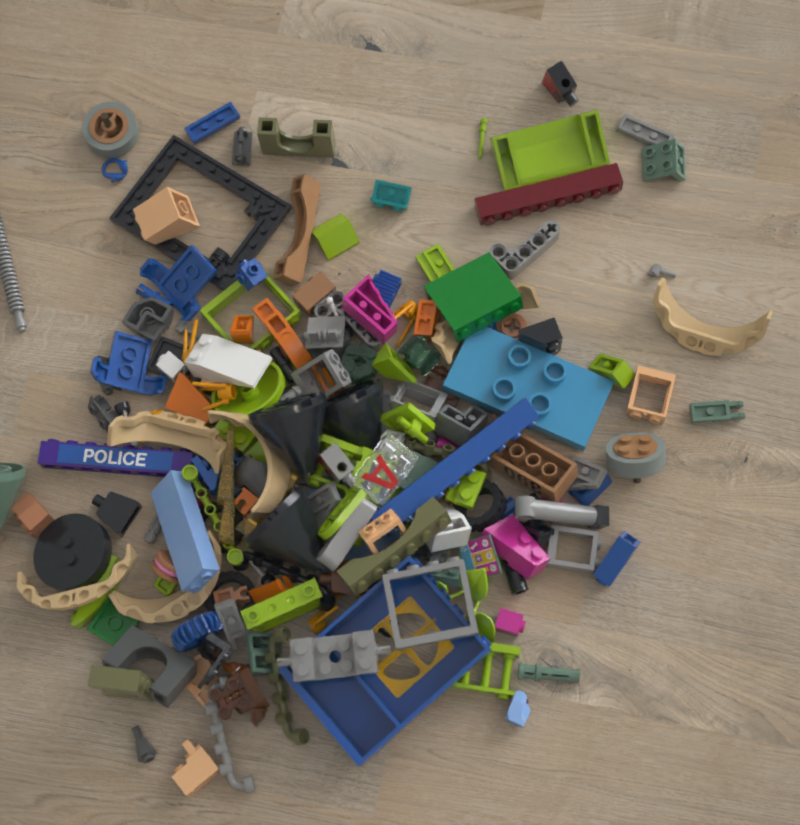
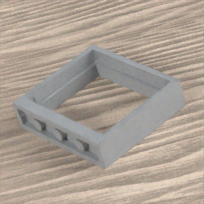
[382,557,479,651]

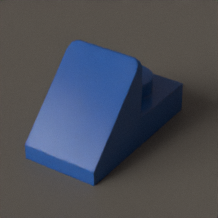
[191,456,224,496]

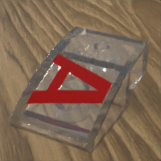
[350,432,419,508]

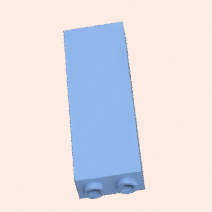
[151,470,220,593]

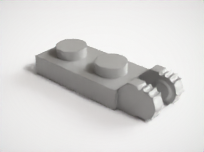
[214,598,247,651]

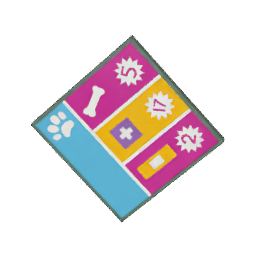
[458,534,503,577]

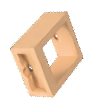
[626,366,676,424]
[358,509,418,558]

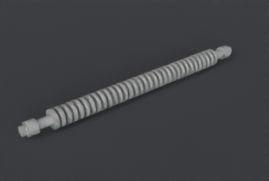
[0,213,27,333]

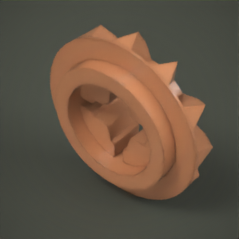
[497,313,527,339]

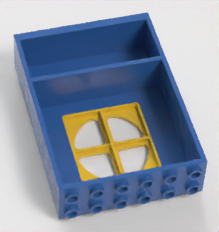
[278,556,491,767]

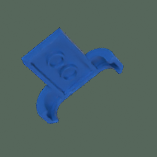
[140,245,218,321]
[90,331,168,395]

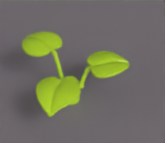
[436,568,495,643]

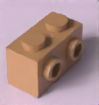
[293,271,336,317]

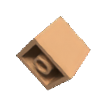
[133,187,200,245]

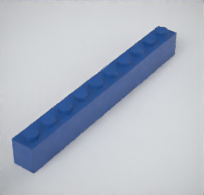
[370,397,539,537]

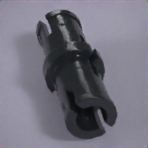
[269,346,295,384]

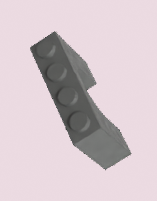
[101,625,197,708]

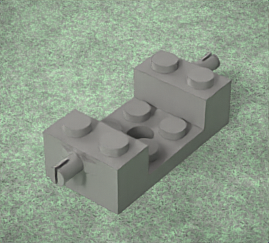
[277,630,391,683]

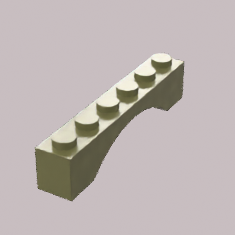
[337,497,452,596]

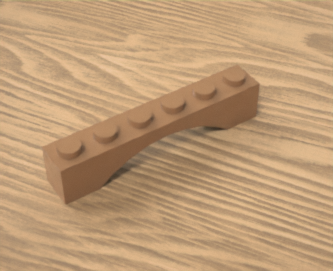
[273,174,321,287]

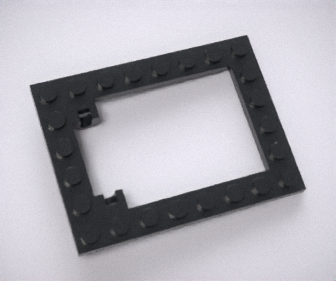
[109,135,292,291]

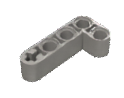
[490,220,560,279]
[314,291,383,352]
[316,498,377,571]

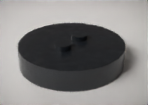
[33,513,112,592]

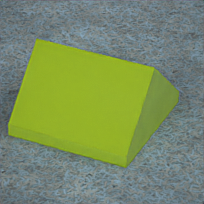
[311,213,360,261]

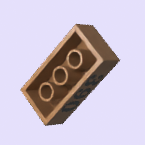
[490,432,578,502]

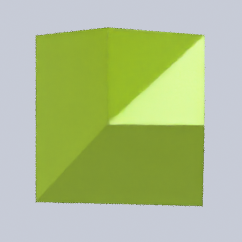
[372,343,417,384]

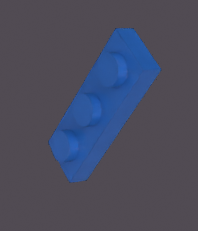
[185,102,240,145]

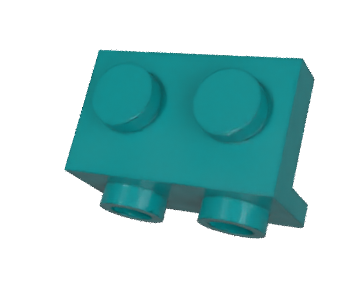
[370,179,412,212]

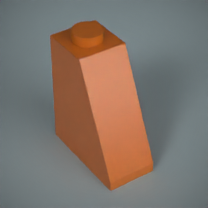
[165,372,215,426]

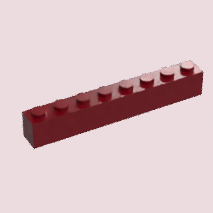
[475,163,623,225]

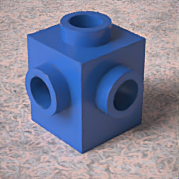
[235,258,268,291]

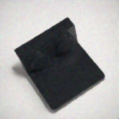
[197,632,230,689]

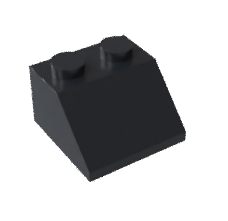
[517,318,563,355]

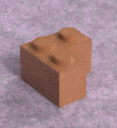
[11,492,55,538]

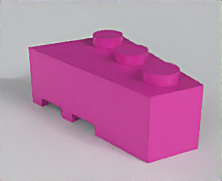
[342,274,398,344]
[480,515,550,579]

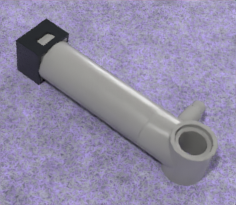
[515,496,609,529]

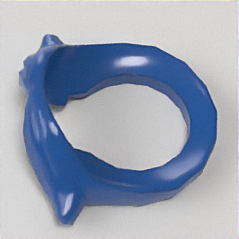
[102,158,128,183]

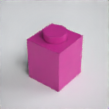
[495,608,526,637]

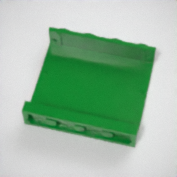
[424,252,524,342]

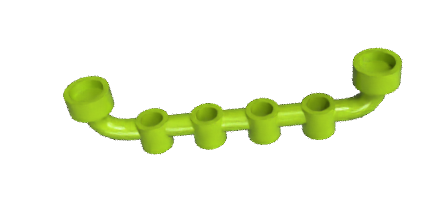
[182,465,244,566]

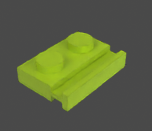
[415,243,455,282]
[445,470,486,510]

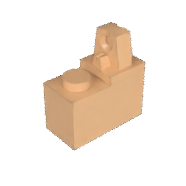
[171,739,220,797]

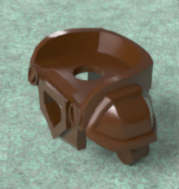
[209,661,270,727]

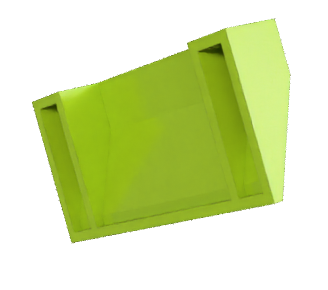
[489,110,610,191]

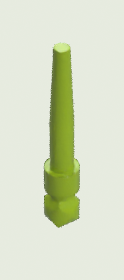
[478,118,487,159]

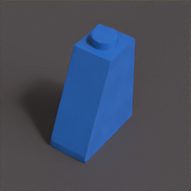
[593,531,641,587]

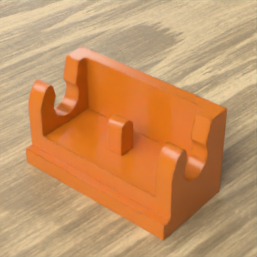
[413,299,441,343]
[234,487,259,524]
[248,575,294,604]

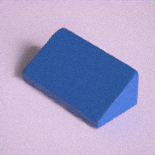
[569,474,612,506]

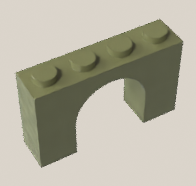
[257,117,336,157]
[88,665,155,702]

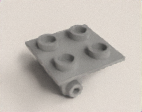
[304,316,346,349]

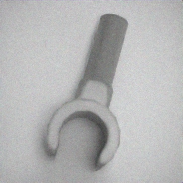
[648,264,676,278]
[175,322,201,340]

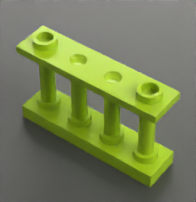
[306,434,397,508]
[240,578,323,633]
[447,642,521,700]

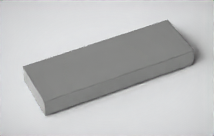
[616,114,674,146]

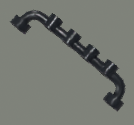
[233,551,336,611]

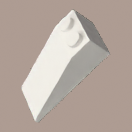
[184,334,272,388]

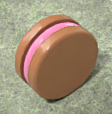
[151,550,179,584]

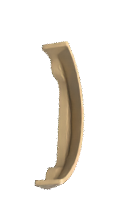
[653,278,773,356]
[431,283,541,365]
[207,410,291,521]
[107,411,227,474]
[108,528,221,623]
[17,543,138,610]

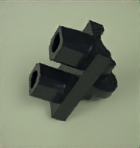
[519,519,555,546]

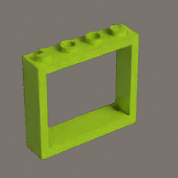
[200,276,302,351]

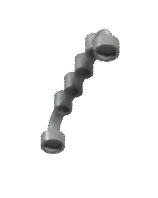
[205,675,255,794]

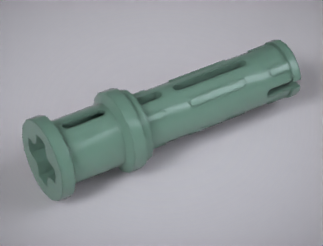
[518,662,580,683]

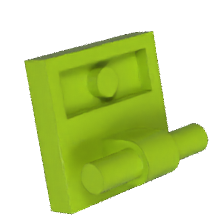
[380,402,436,444]

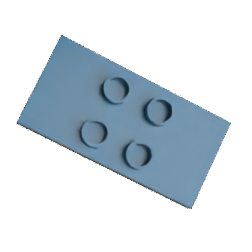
[442,327,615,452]

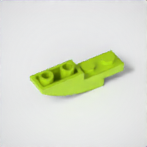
[71,555,121,630]

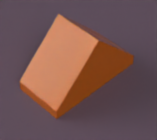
[230,315,254,344]

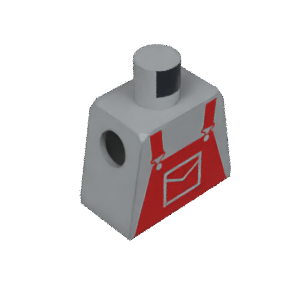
[318,442,358,489]

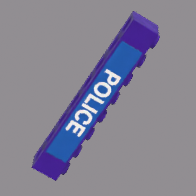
[38,439,195,477]

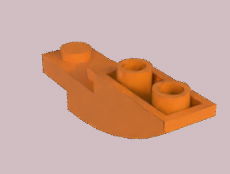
[252,298,313,370]

